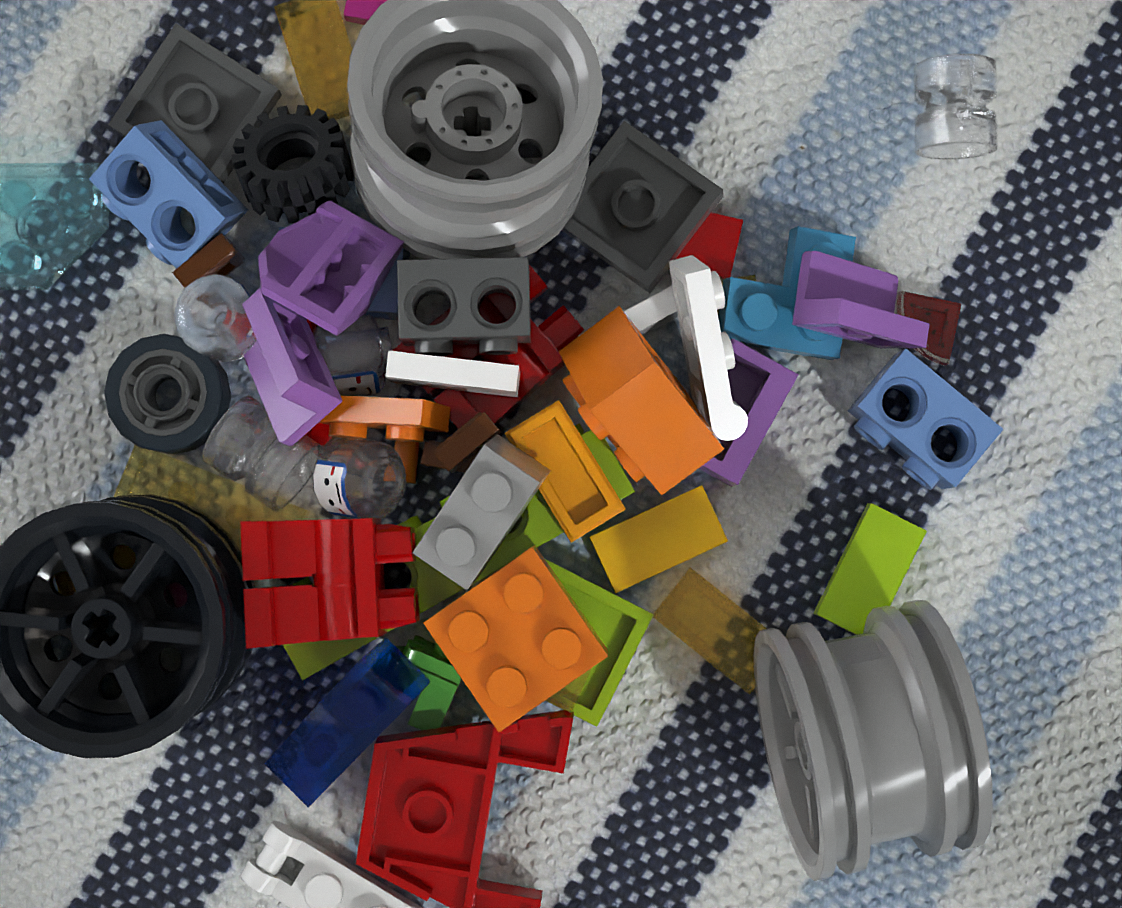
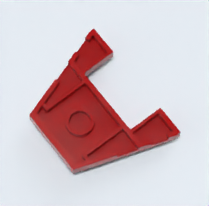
[356,710,574,908]

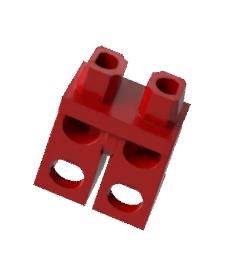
[392,265,585,429]
[240,518,420,649]

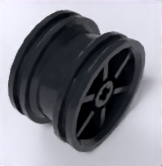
[0,494,256,758]

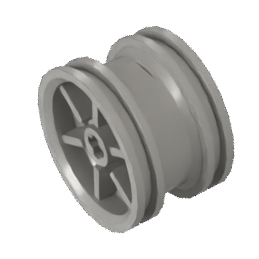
[347,0,603,260]
[754,600,993,881]

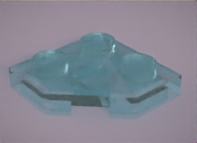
[0,163,109,290]

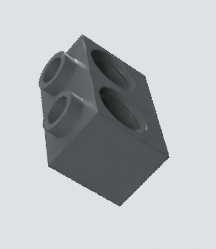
[397,257,531,356]

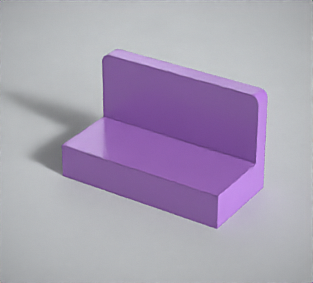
[792,251,930,349]
[242,288,342,446]

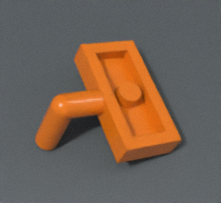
[319,396,450,484]

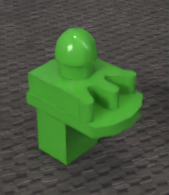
[387,635,462,730]

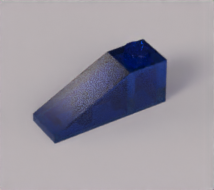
[265,637,431,808]

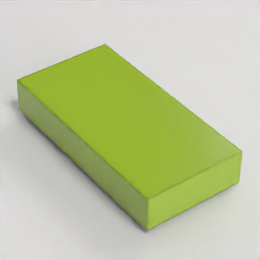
[813,503,927,635]

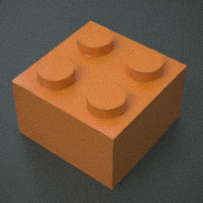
[559,306,724,495]
[423,545,608,732]

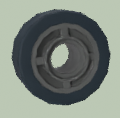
[104,334,231,454]

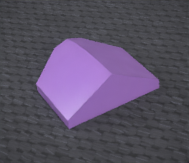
[258,201,404,336]

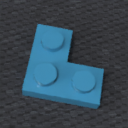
[718,226,856,360]

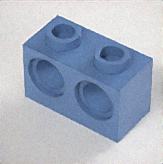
[89,120,248,269]
[847,348,1003,490]

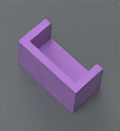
[698,339,799,487]

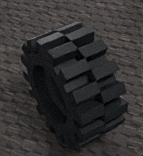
[232,105,353,224]

